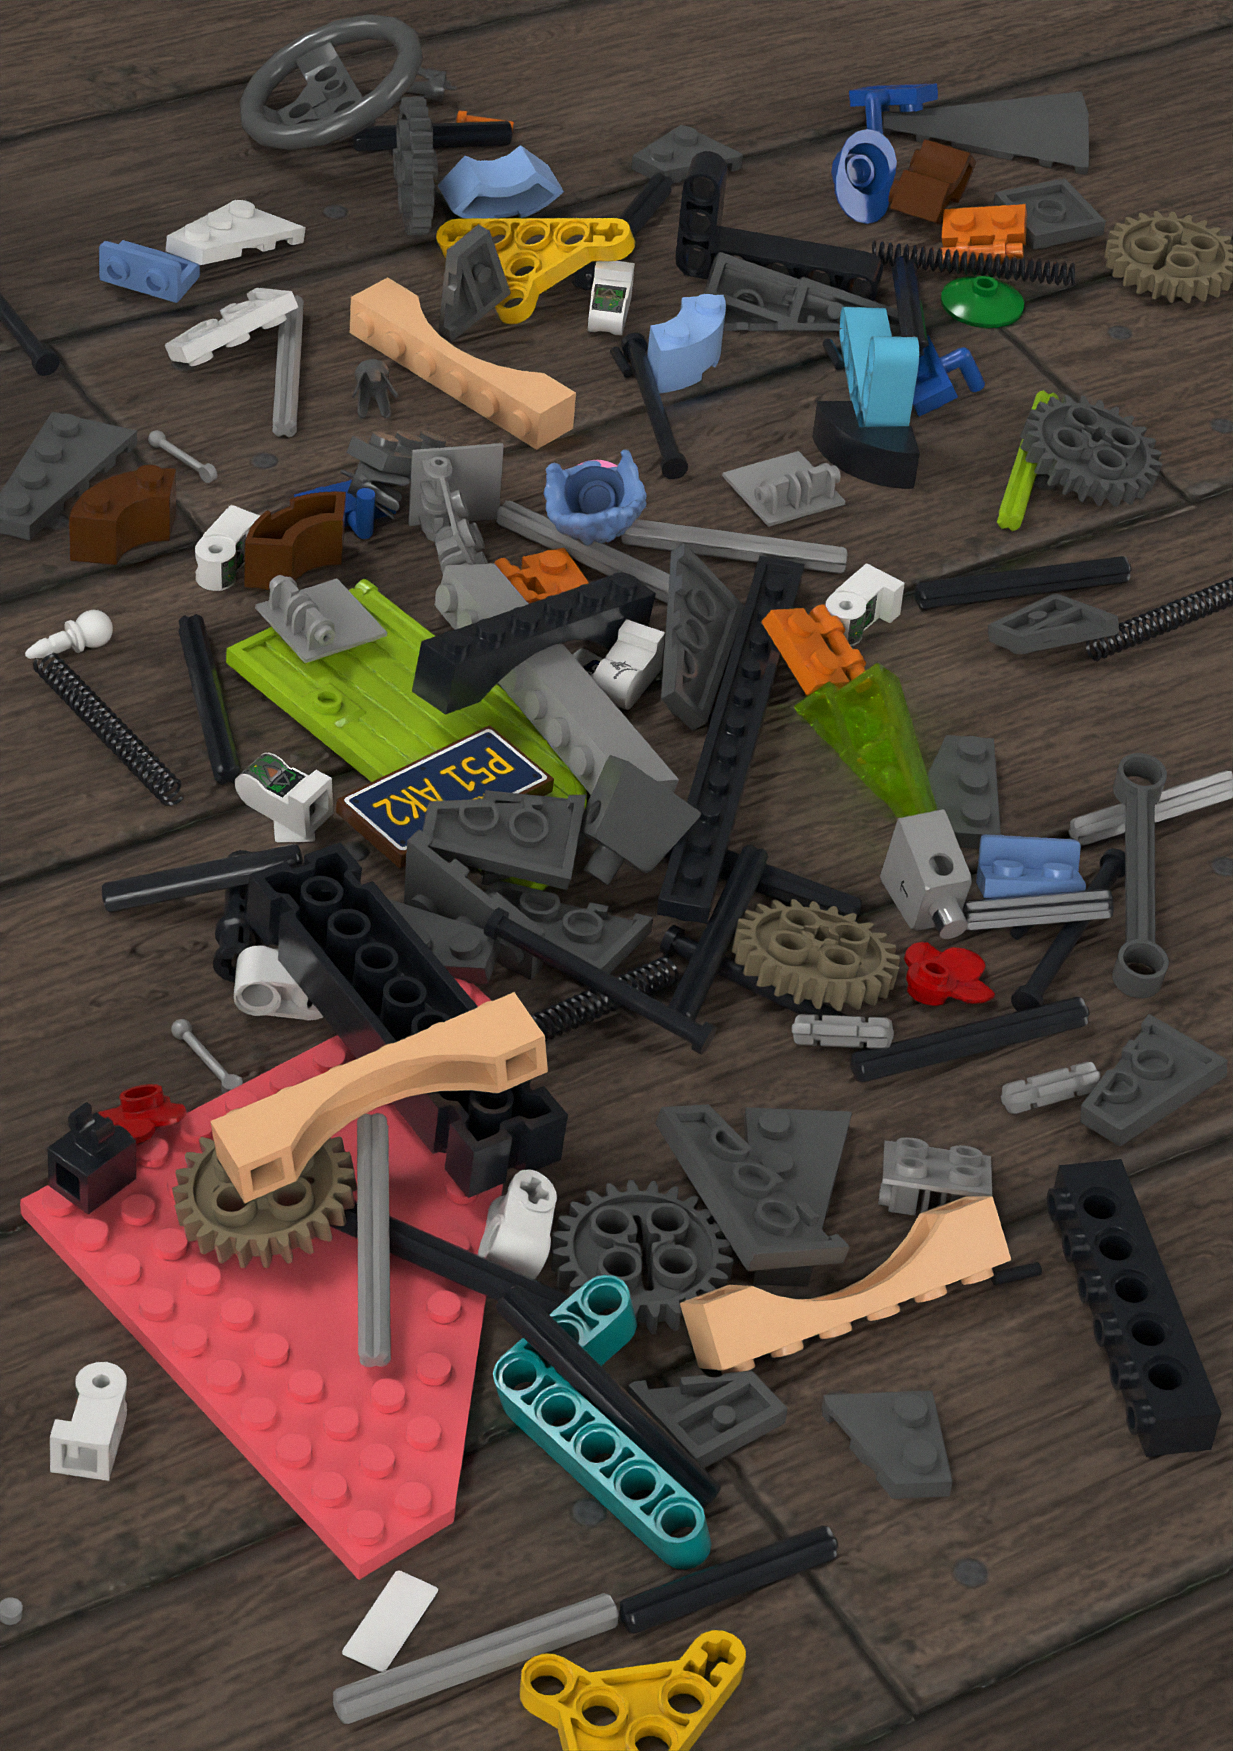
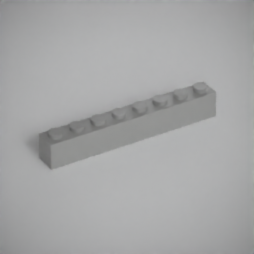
[434,563,679,794]

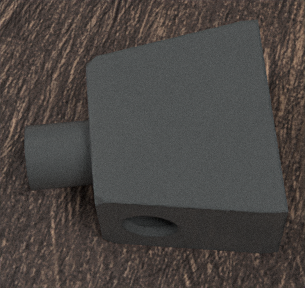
[580,755,701,886]

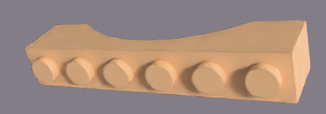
[349,277,576,450]
[210,992,548,1203]
[680,1196,1011,1375]

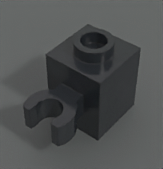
[47,1102,136,1214]

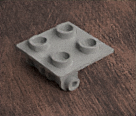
[408,443,504,541]
[722,451,845,527]
[434,475,488,574]
[255,575,387,663]
[878,1137,992,1215]

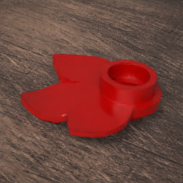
[904,942,995,1006]
[98,1084,187,1145]

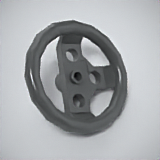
[239,14,423,151]

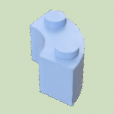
[437,145,564,218]
[647,294,726,393]

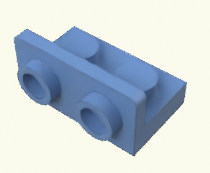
[976,834,1086,898]

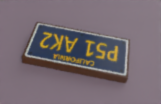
[336,725,554,869]

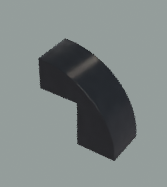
[812,401,920,489]

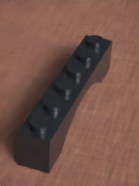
[412,572,656,715]

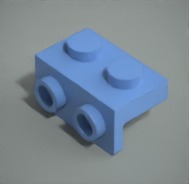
[99,240,200,303]

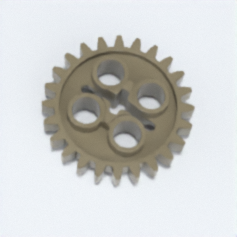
[1104,211,1233,303]
[732,899,900,1011]
[172,1137,357,1268]

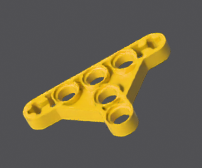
[436,218,635,324]
[520,1630,746,1751]

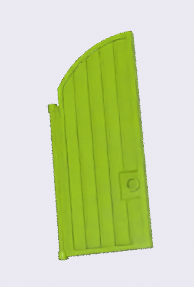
[226,579,587,891]

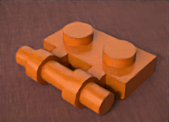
[941,204,1027,267]
[494,548,589,604]
[761,604,871,696]

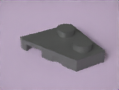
[438,224,511,342]
[988,593,1119,654]
[628,1371,788,1468]
[821,1390,953,1499]

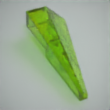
[794,662,937,818]

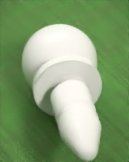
[25,610,113,659]

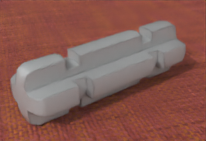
[792,1014,894,1049]
[1001,1061,1101,1114]

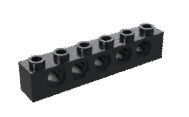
[1047,1159,1222,1457]

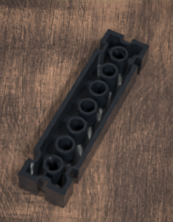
[246,842,568,1198]

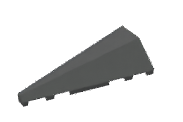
[882,91,1089,174]
[703,252,901,332]

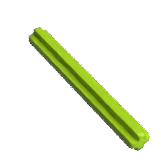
[997,390,1059,531]

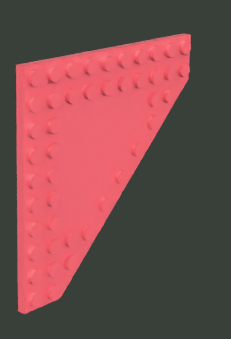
[20,978,503,1580]

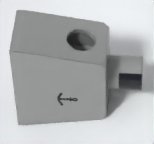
[880,809,972,939]

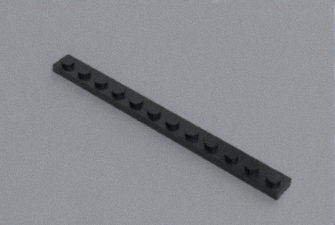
[657,556,805,924]

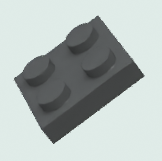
[993,178,1106,250]

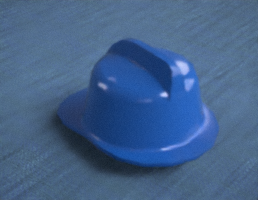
[831,129,897,224]

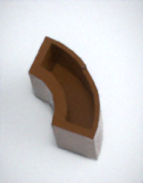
[888,139,977,224]
[69,465,176,565]
[244,491,346,590]

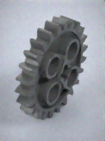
[393,97,438,235]
[1020,395,1162,507]
[551,1180,733,1334]

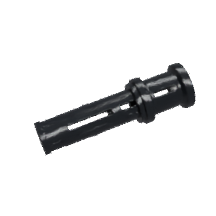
[213,850,261,982]

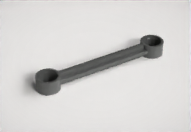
[1112,753,1169,998]

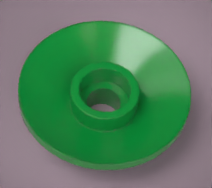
[941,276,1024,328]

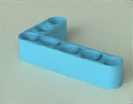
[839,307,919,427]

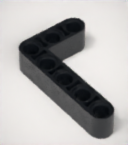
[675,151,883,301]

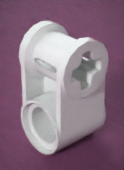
[234,946,323,1020]
[478,1169,557,1279]

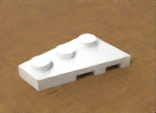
[165,200,306,265]
[165,288,298,366]

